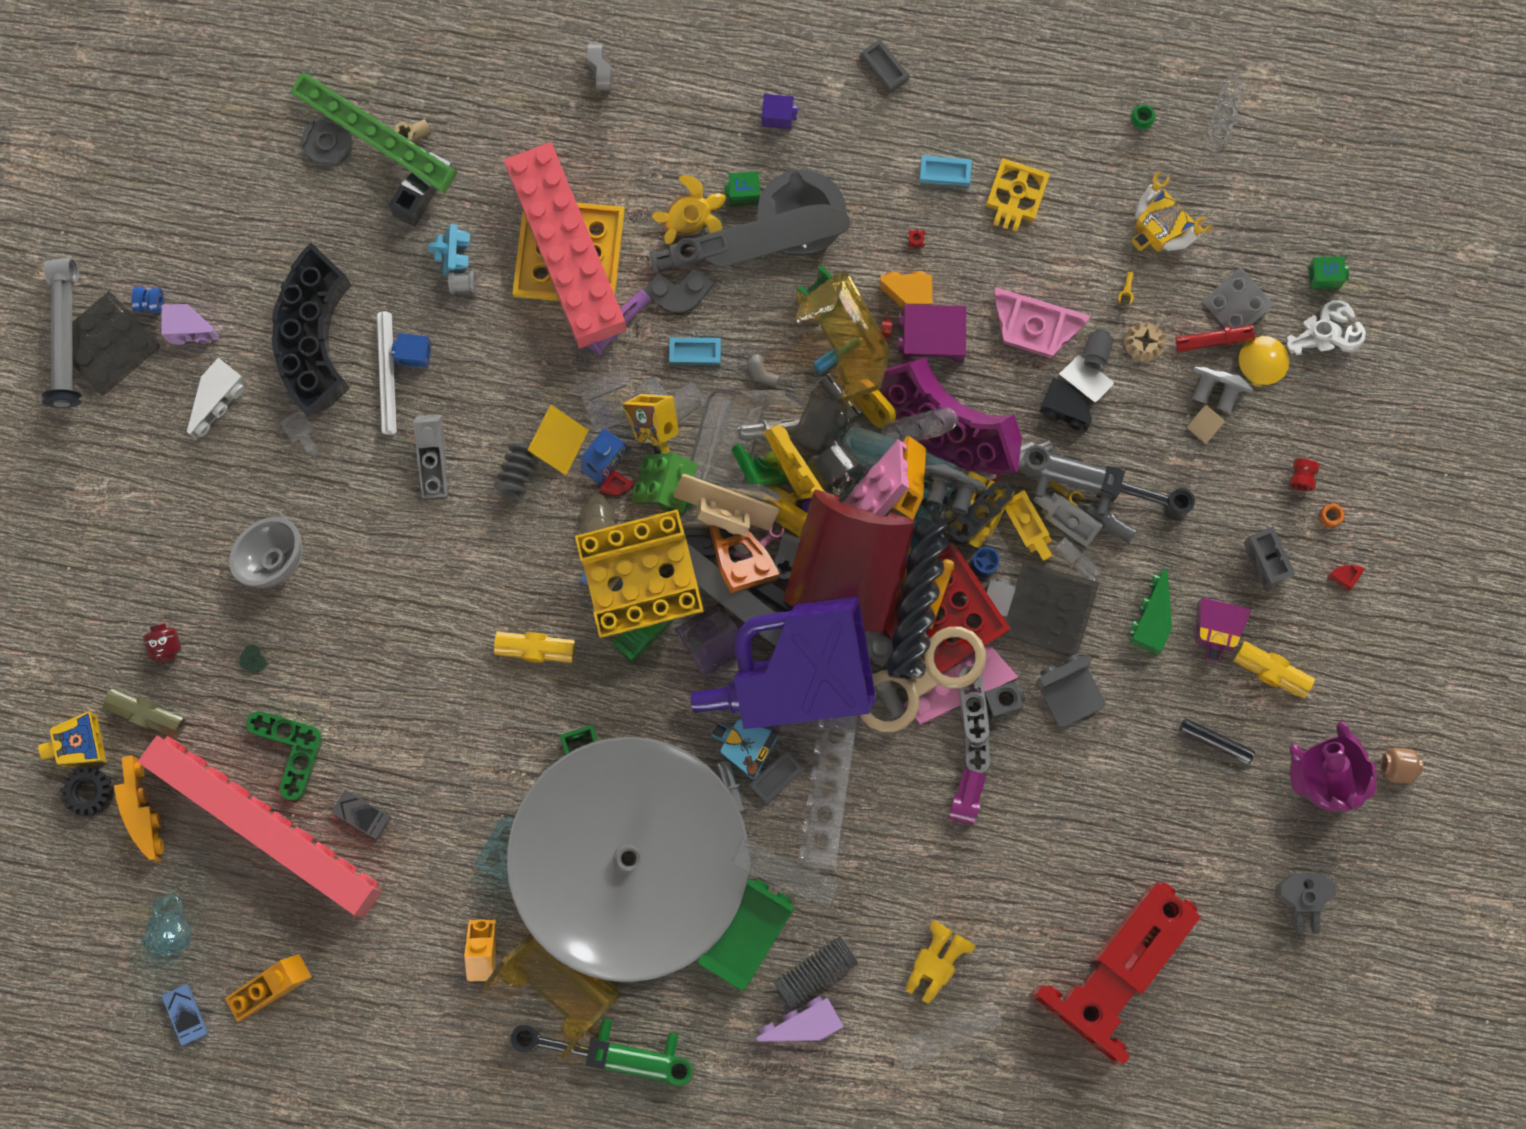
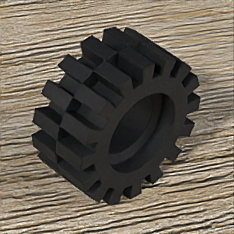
[60,767,114,817]

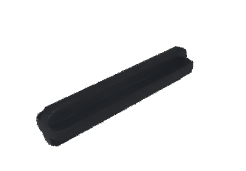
[1179,719,1255,764]

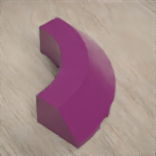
[869,357,1022,474]

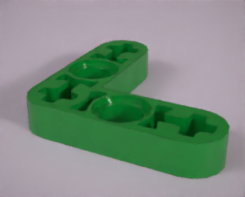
[246,711,323,802]

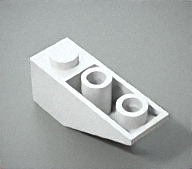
[187,358,247,441]

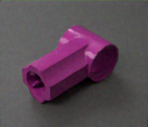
[948,769,986,826]

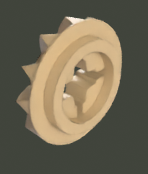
[1124,321,1166,362]

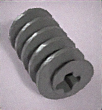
[494,443,538,501]

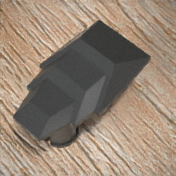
[924,464,986,514]

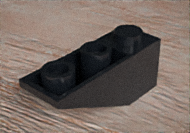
[388,152,452,227]

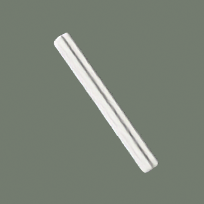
[377,311,397,435]

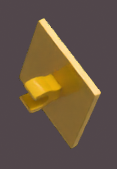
[527,405,589,475]

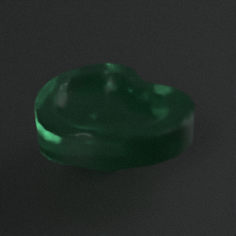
[240,645,267,673]

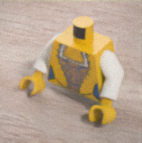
[1132,171,1213,252]

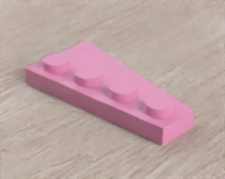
[903,644,1018,725]

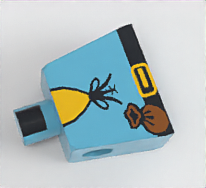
[711,720,778,780]

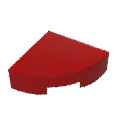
[599,469,635,496]
[1327,565,1365,591]

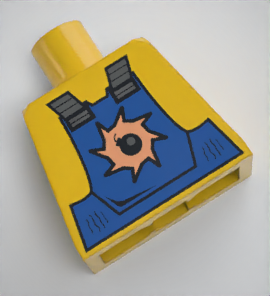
[38,711,107,767]

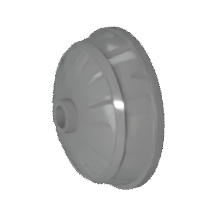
[229,517,303,589]

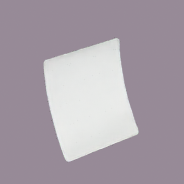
[1059,355,1114,402]

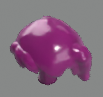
[1289,721,1377,812]

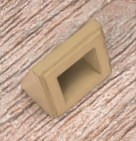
[1186,405,1225,445]

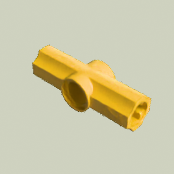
[494,632,576,664]
[1233,640,1315,699]

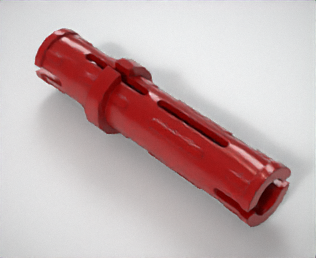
[1175,324,1255,353]

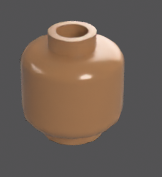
[1380,748,1423,784]

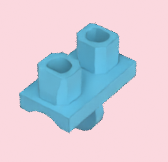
[428,224,470,276]

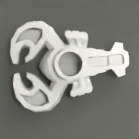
[1287,300,1366,355]

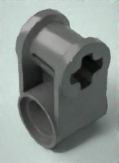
[774,532,801,585]

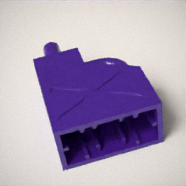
[691,596,876,729]

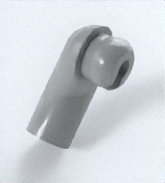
[747,354,779,388]

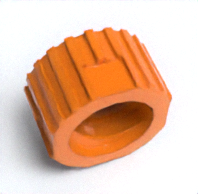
[1318,503,1345,528]

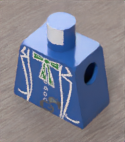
[581,428,631,486]

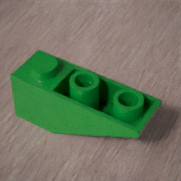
[1128,568,1172,656]

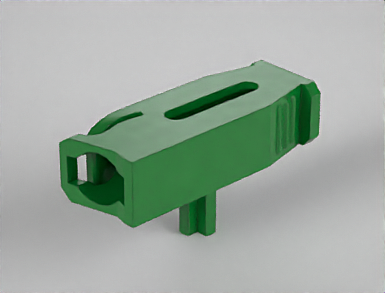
[612,573,700,665]

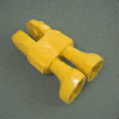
[905,920,976,1004]

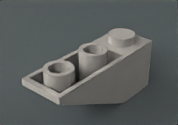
[413,414,448,498]

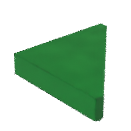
[731,444,789,490]

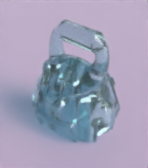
[141,893,192,957]

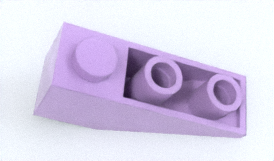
[756,996,843,1042]

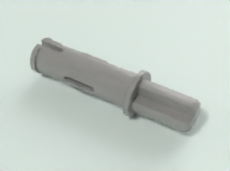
[738,416,813,441]

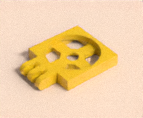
[986,158,1050,232]

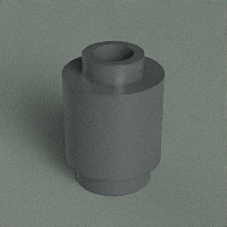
[1083,329,1114,369]

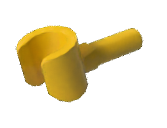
[1117,272,1134,306]
[1049,480,1084,506]

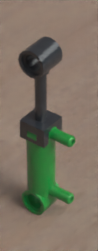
[511,1018,693,1085]

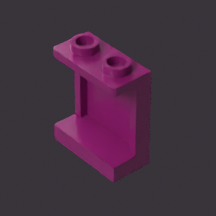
[898,304,966,363]

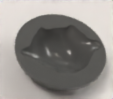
[757,170,846,255]

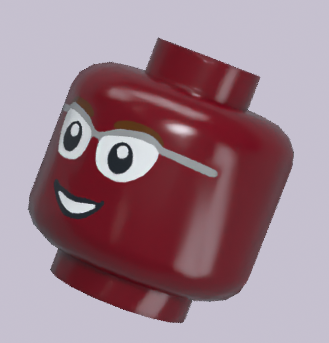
[143,623,181,663]

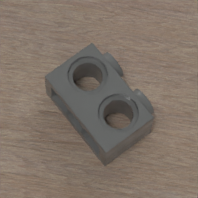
[1243,527,1295,590]

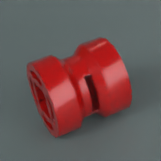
[1289,458,1320,491]

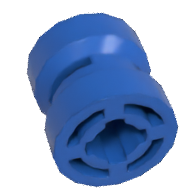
[131,286,164,313]
[971,547,1000,578]

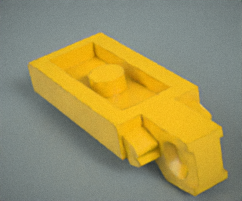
[1005,490,1053,562]

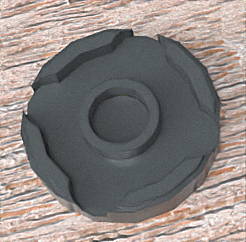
[301,117,353,167]

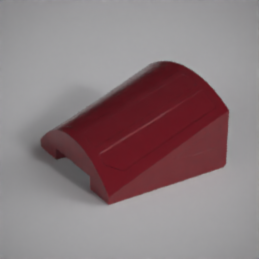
[784,489,915,632]

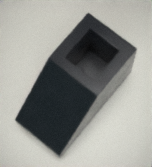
[1039,378,1092,431]

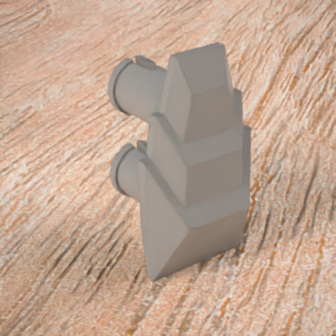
[1192,367,1253,413]

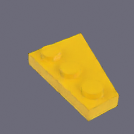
[763,424,824,500]

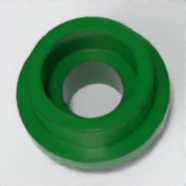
[1130,105,1156,130]

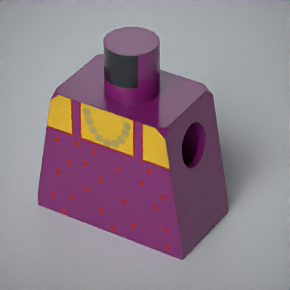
[1195,597,1251,663]

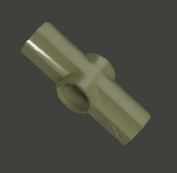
[103,688,186,739]

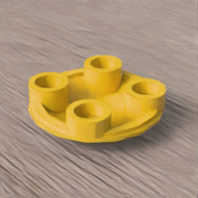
[1238,336,1290,386]

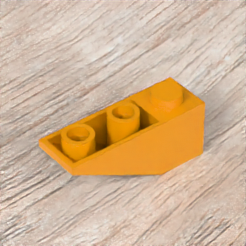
[887,436,926,519]
[225,954,312,1022]

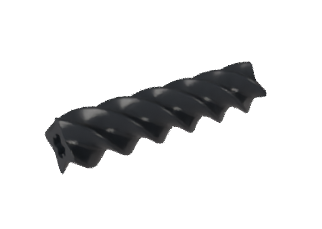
[887,519,949,682]

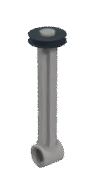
[42,257,82,408]

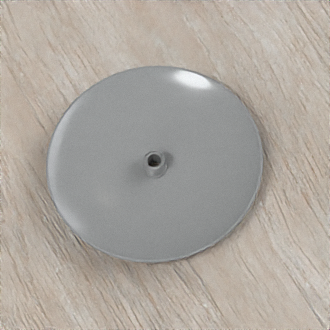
[507,737,749,982]

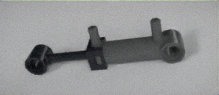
[1020,445,1195,520]

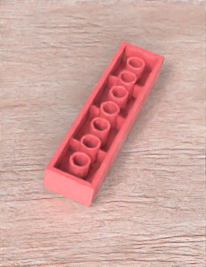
[504,142,627,349]

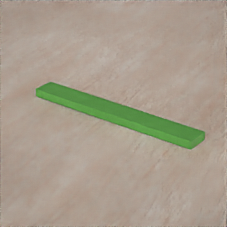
[290,71,458,193]

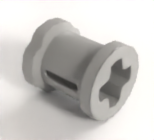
[448,270,477,295]

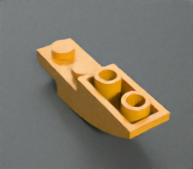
[114,756,164,862]

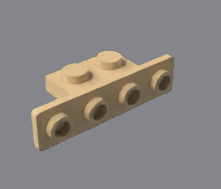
[674,474,779,536]

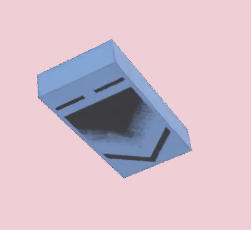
[162,984,209,1046]

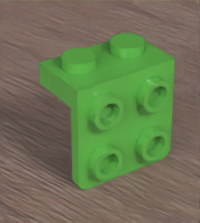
[632,453,698,513]

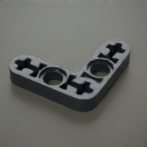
[920,481,1014,543]

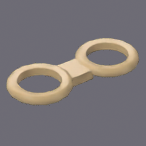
[860,627,986,732]

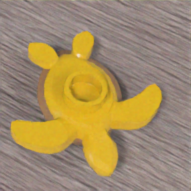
[652,175,726,244]

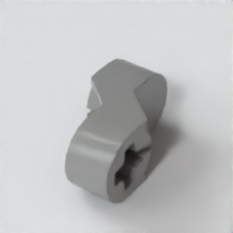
[587,43,613,91]

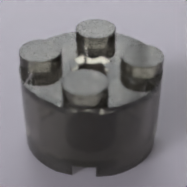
[807,441,868,502]

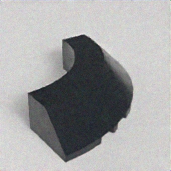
[272,242,352,417]

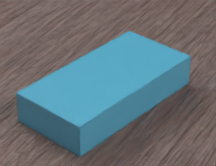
[919,155,972,187]
[669,337,721,365]

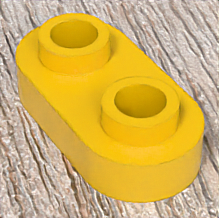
[852,382,896,428]

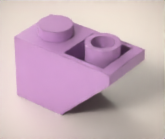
[162,304,219,345]

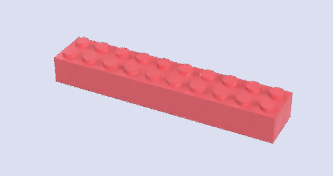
[137,736,382,918]

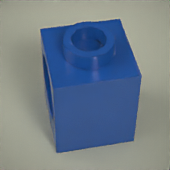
[391,333,432,368]

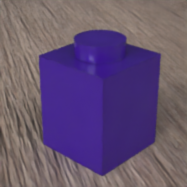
[761,93,798,129]

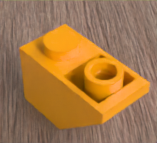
[880,271,932,310]
[464,919,496,981]

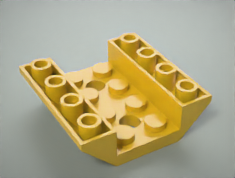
[575,509,704,638]

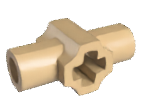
[395,119,432,144]

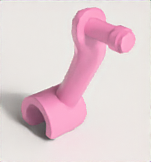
[733,524,785,560]

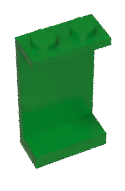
[697,878,795,992]

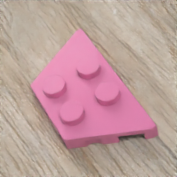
[994,287,1090,359]
[843,439,909,516]

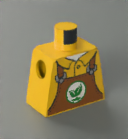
[622,394,679,454]

